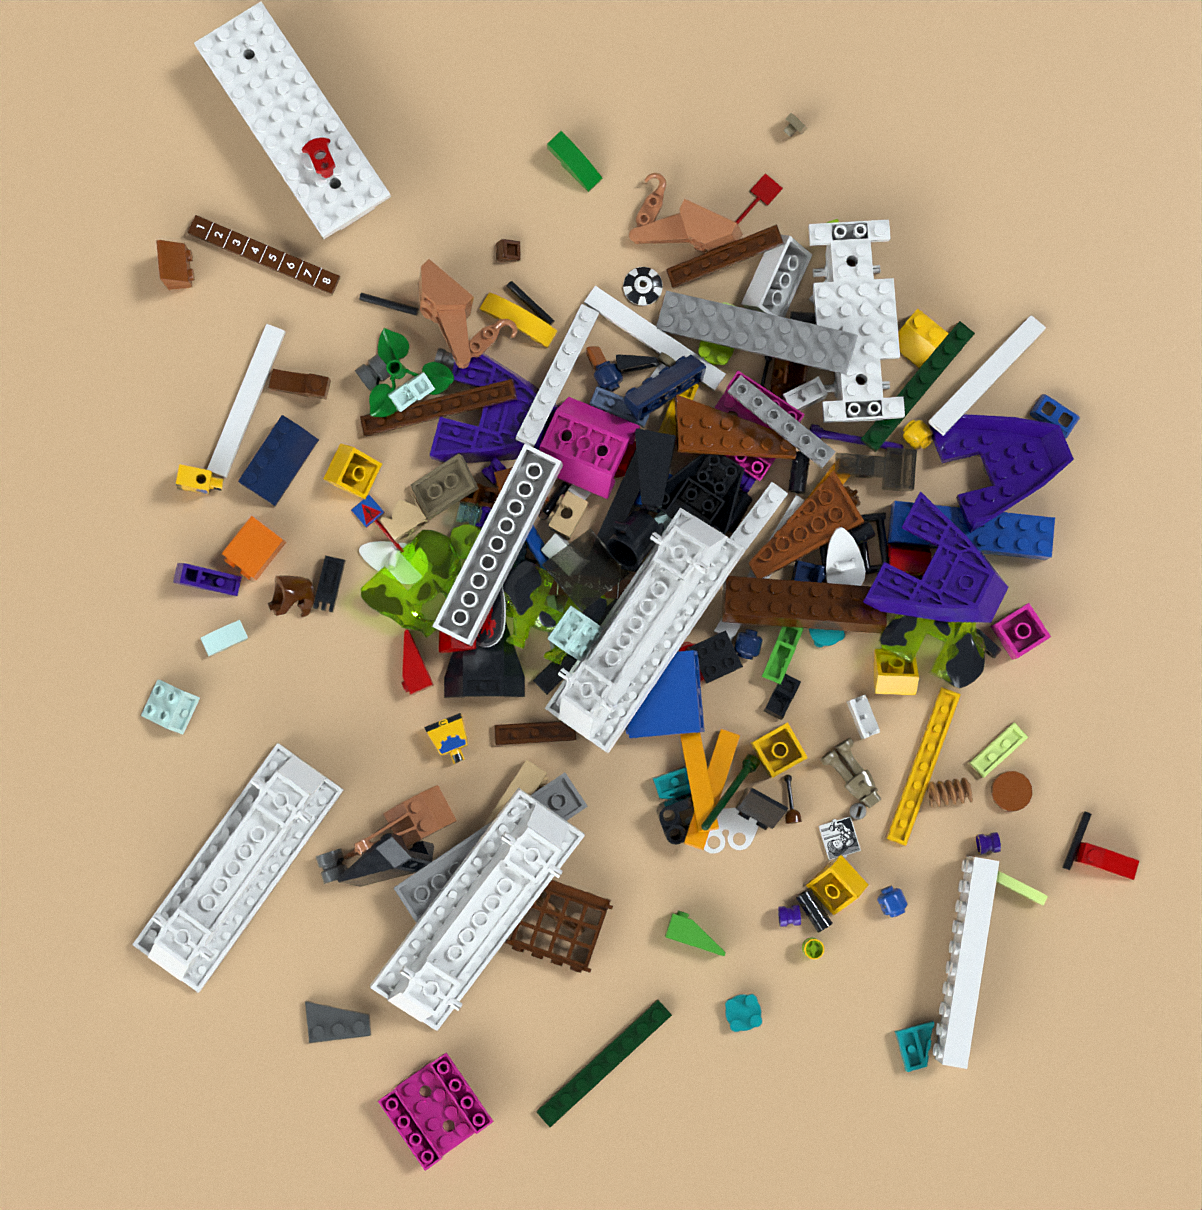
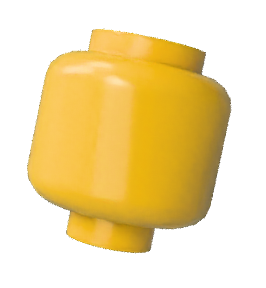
[903,420,933,449]

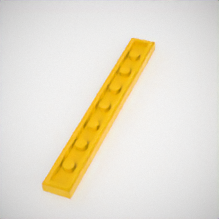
[886,687,961,846]

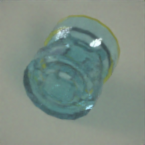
[456,502,480,526]

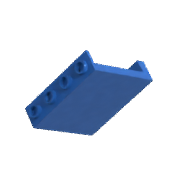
[625,650,705,738]

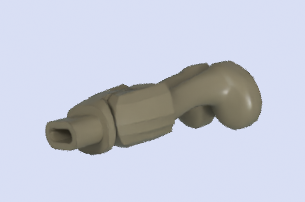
[820,738,881,808]

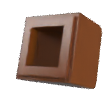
[586,346,606,370]

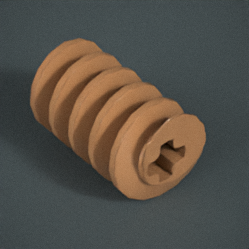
[928,778,973,807]

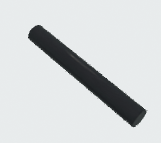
[507,281,555,326]
[359,293,419,316]
[1062,811,1092,871]

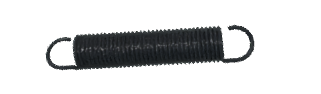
[539,482,572,520]

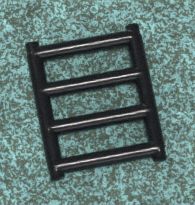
[819,512,889,579]

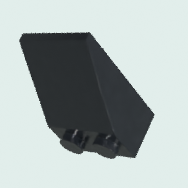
[736,788,788,830]

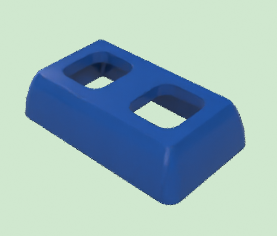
[1029,394,1080,438]

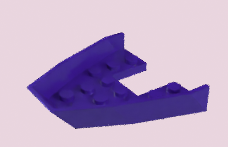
[430,353,559,463]
[930,414,1074,533]
[863,491,1009,623]

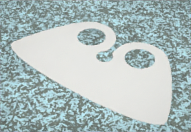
[685,808,759,853]

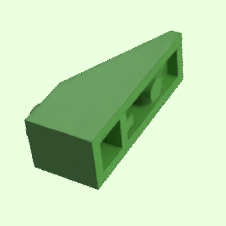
[665,910,726,956]

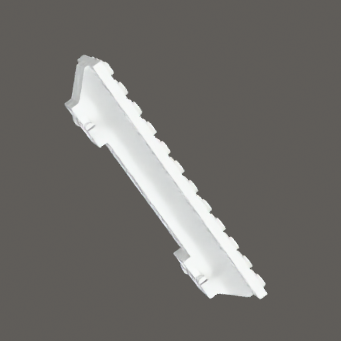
[194,2,391,239]
[545,508,746,753]
[132,743,344,993]
[370,788,585,1031]

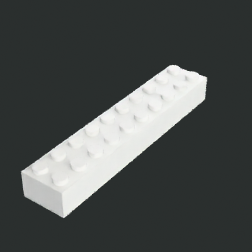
[432,444,563,646]
[933,856,999,1069]

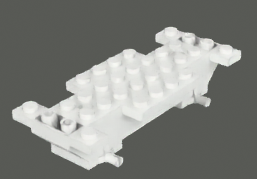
[808,220,905,423]

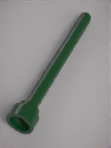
[701,754,760,831]

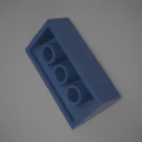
[624,355,706,421]
[238,415,319,507]

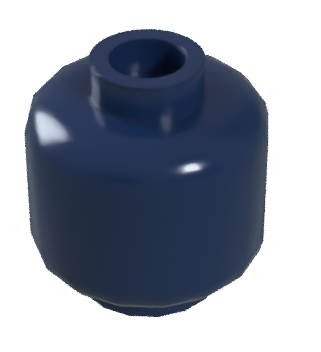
[594,361,623,392]
[734,629,763,660]

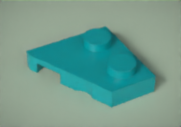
[652,766,691,799]
[895,1020,935,1072]

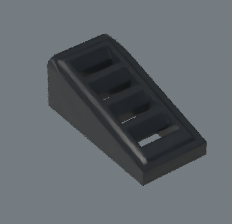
[616,354,660,374]

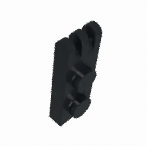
[313,555,346,613]

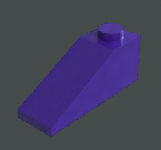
[173,563,242,596]

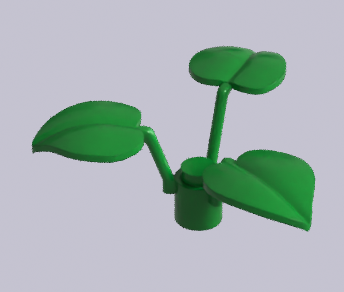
[369,328,454,417]

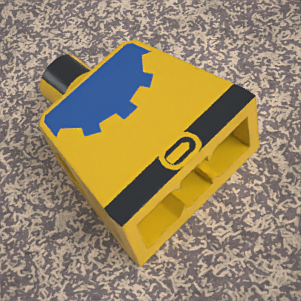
[176,464,224,494]
[424,713,468,764]

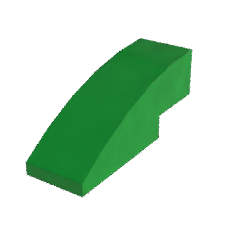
[547,131,603,192]

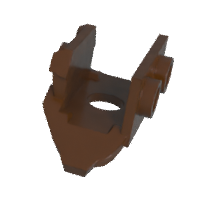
[770,358,809,399]

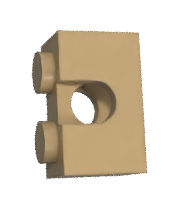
[547,491,589,540]

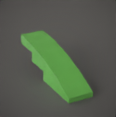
[762,626,804,684]

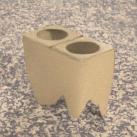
[379,494,428,544]

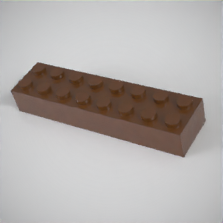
[722,576,887,634]

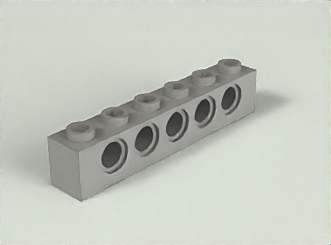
[728,375,836,468]

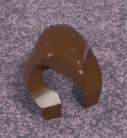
[267,575,314,617]

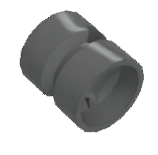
[355,354,391,391]
[316,848,347,884]

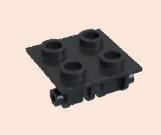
[689,630,743,684]

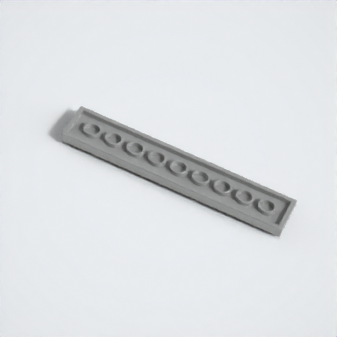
[656,291,858,375]
[394,772,588,922]

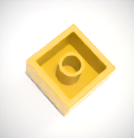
[751,722,808,778]

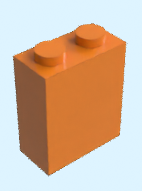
[222,516,286,580]

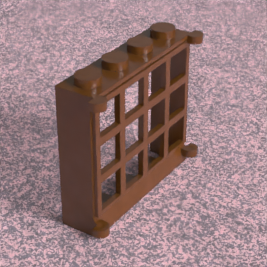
[505,879,613,973]

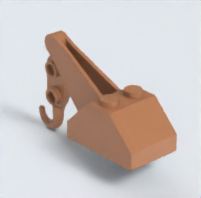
[629,173,743,254]
[418,259,517,369]
[344,785,457,859]

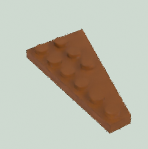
[675,394,796,459]
[748,470,864,578]

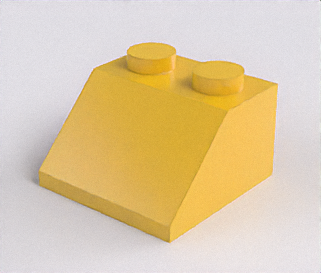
[898,308,949,368]
[323,443,382,499]
[873,649,919,695]
[806,855,869,915]

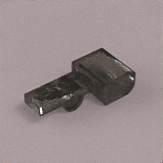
[834,447,917,491]

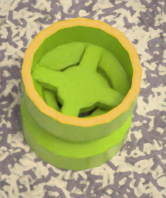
[802,937,825,960]

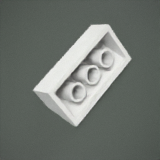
[741,235,812,317]

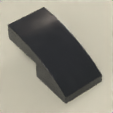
[764,673,801,720]

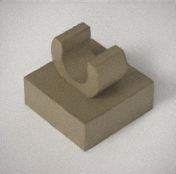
[783,113,807,137]

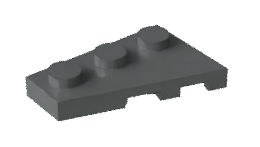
[305,1001,372,1043]

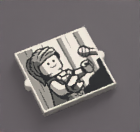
[818,817,861,860]

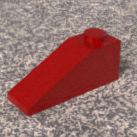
[401,629,434,695]
[1075,842,1139,880]

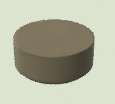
[657,352,676,368]

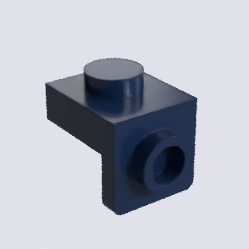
[791,560,825,583]

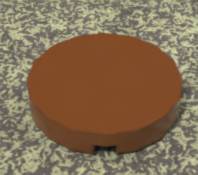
[991,771,1032,811]

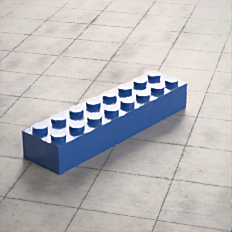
[888,501,1055,560]

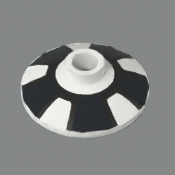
[623,267,663,306]

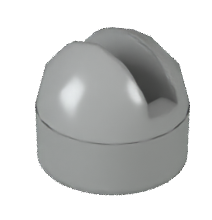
[850,803,867,820]

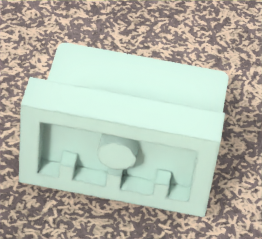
[548,606,603,661]
[141,679,200,734]

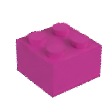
[990,603,1051,660]

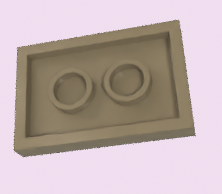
[411,454,479,520]

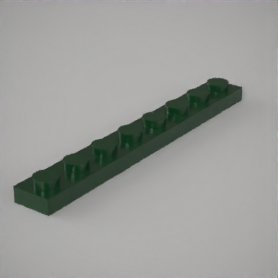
[860,321,975,452]
[536,999,672,1127]

